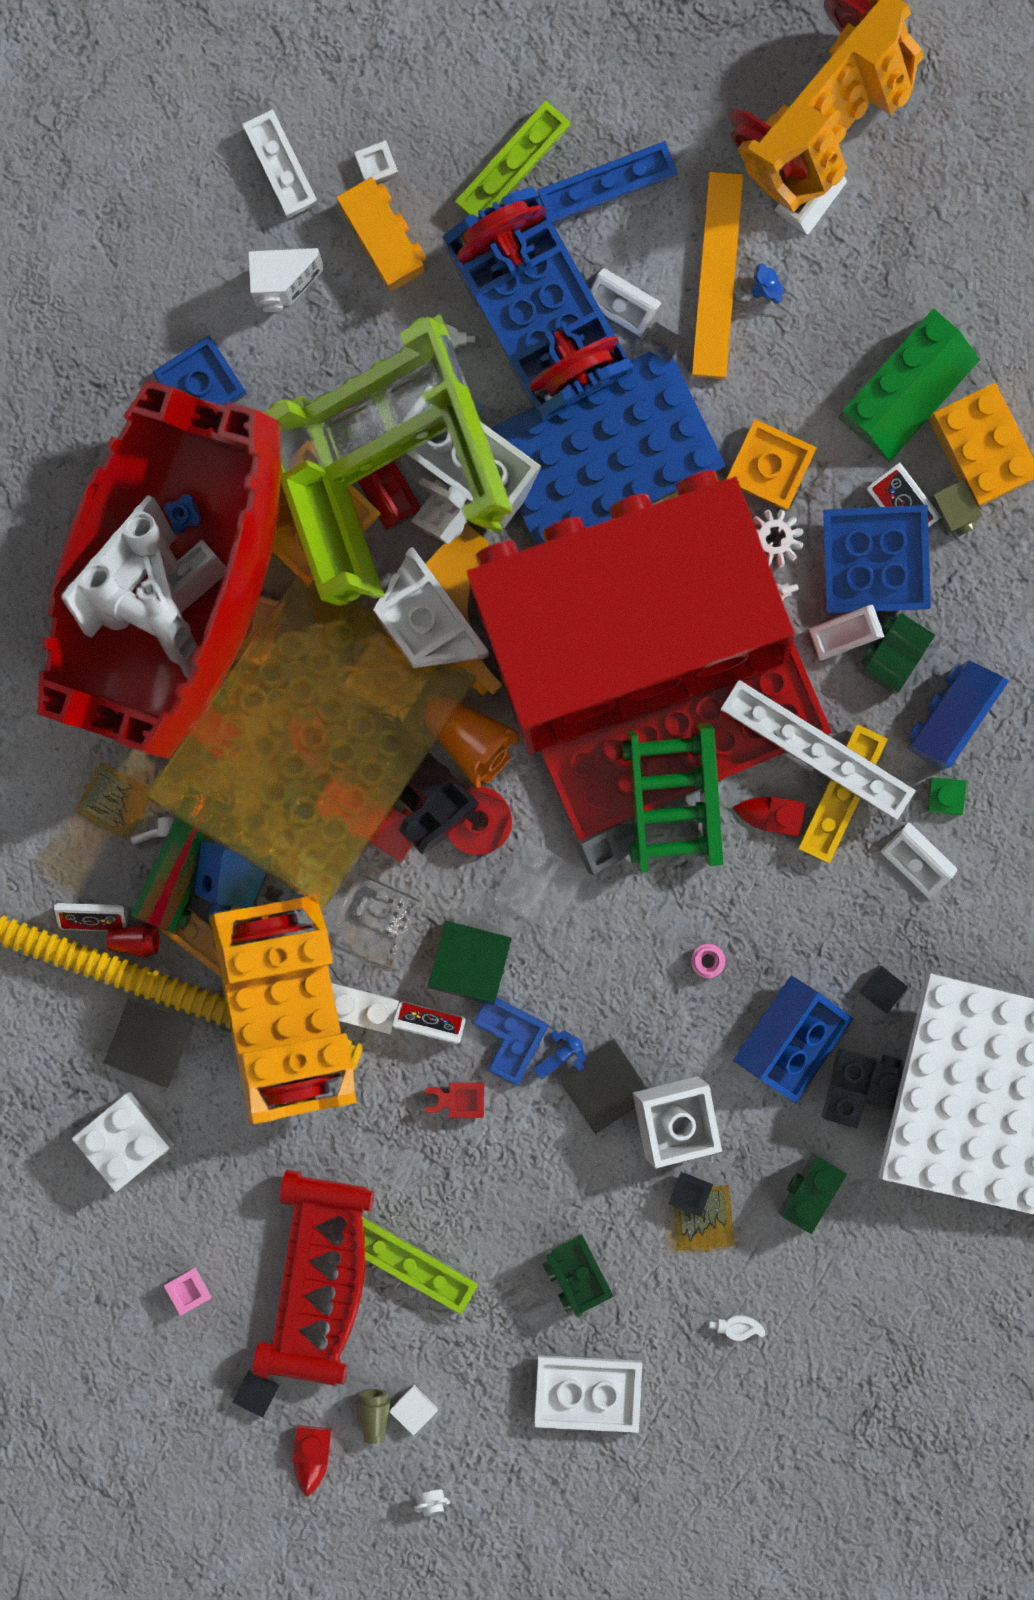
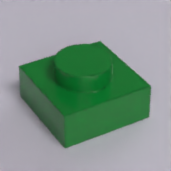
[927,777,966,815]

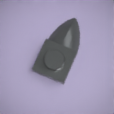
[576,824,635,875]

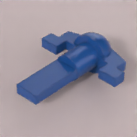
[534,1030,587,1080]

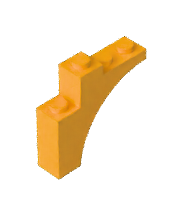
[425,523,502,697]

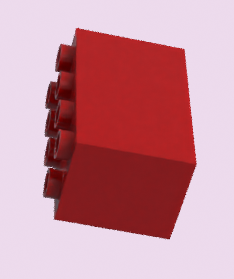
[466,470,795,755]

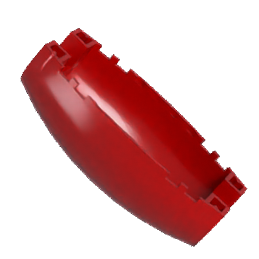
[37,380,281,759]

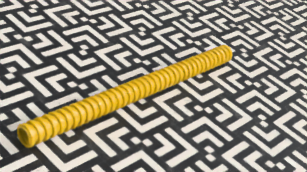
[0,915,363,1071]

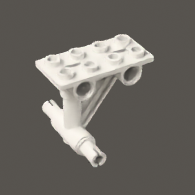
[62,495,198,679]

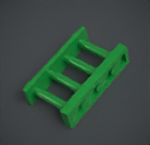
[622,723,724,873]

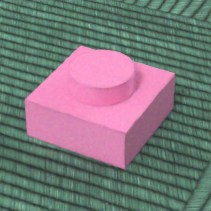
[164,1267,212,1316]

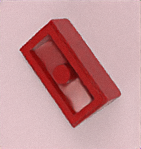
[357,461,421,530]

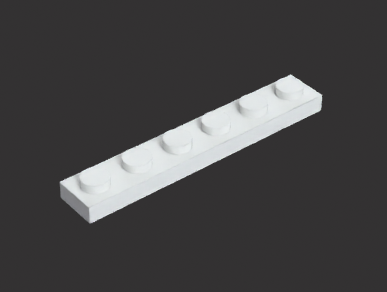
[720,680,916,820]

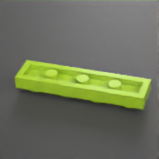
[455,100,571,217]
[342,1216,479,1315]

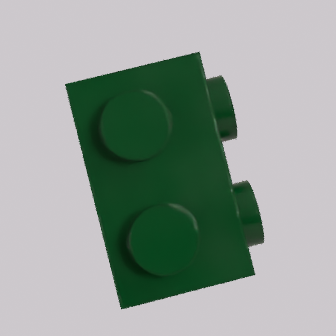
[542,1233,614,1318]

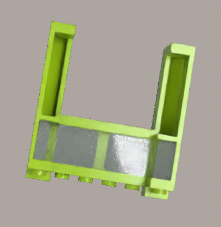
[263,314,513,606]

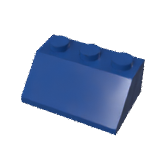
[907,660,1009,771]
[733,975,854,1104]

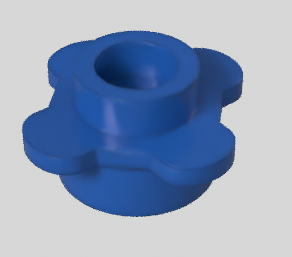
[164,494,201,534]

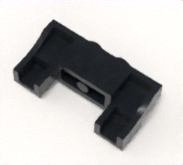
[329,711,479,855]
[821,1048,904,1129]

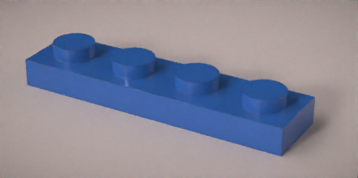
[538,141,678,223]

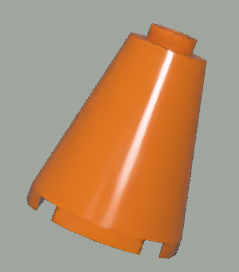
[424,697,521,788]

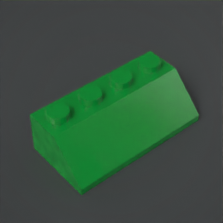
[838,308,980,462]

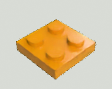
[727,419,817,511]

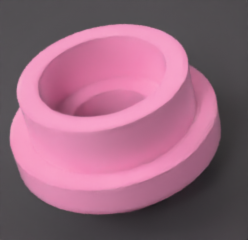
[691,944,725,978]

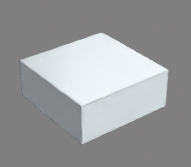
[354,140,399,184]
[389,1384,438,1436]

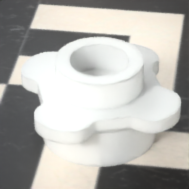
[414,1489,450,1517]

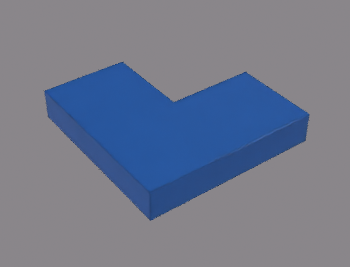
[472,997,549,1086]

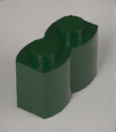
[860,613,935,695]

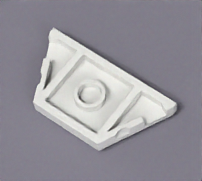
[373,547,489,668]

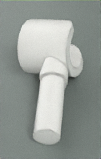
[131,817,175,845]

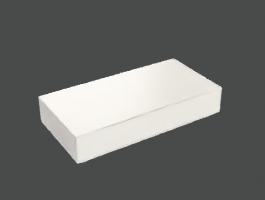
[808,605,885,661]

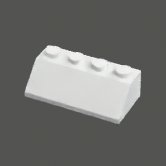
[403,386,542,528]

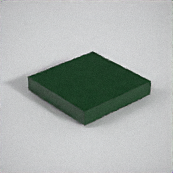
[427,920,512,1005]

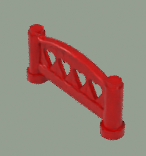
[253,1169,374,1386]

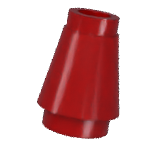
[106,924,160,958]

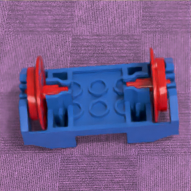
[442,187,634,423]

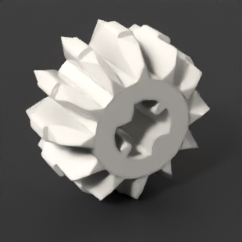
[753,510,803,568]

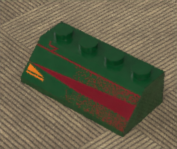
[131,787,235,934]

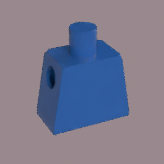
[194,840,272,920]

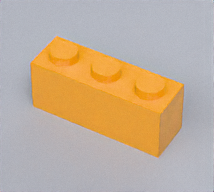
[336,177,427,293]

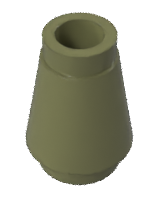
[356,1389,391,1444]

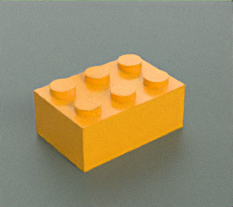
[928,383,1034,508]

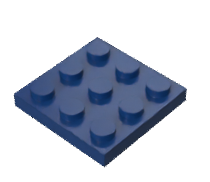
[823,505,931,613]

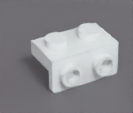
[410,478,467,545]

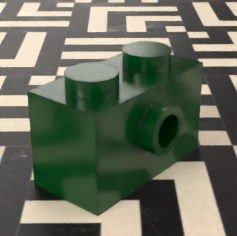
[778,1153,847,1235]

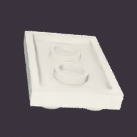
[534,1355,642,1433]

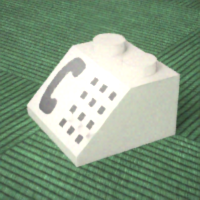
[249,248,323,312]

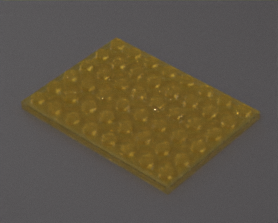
[146,572,476,908]

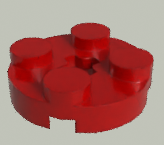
[447,786,512,855]

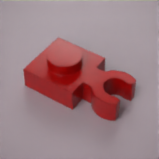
[425,1082,484,1118]

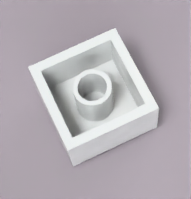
[633,1076,722,1168]
[72,1092,175,1192]

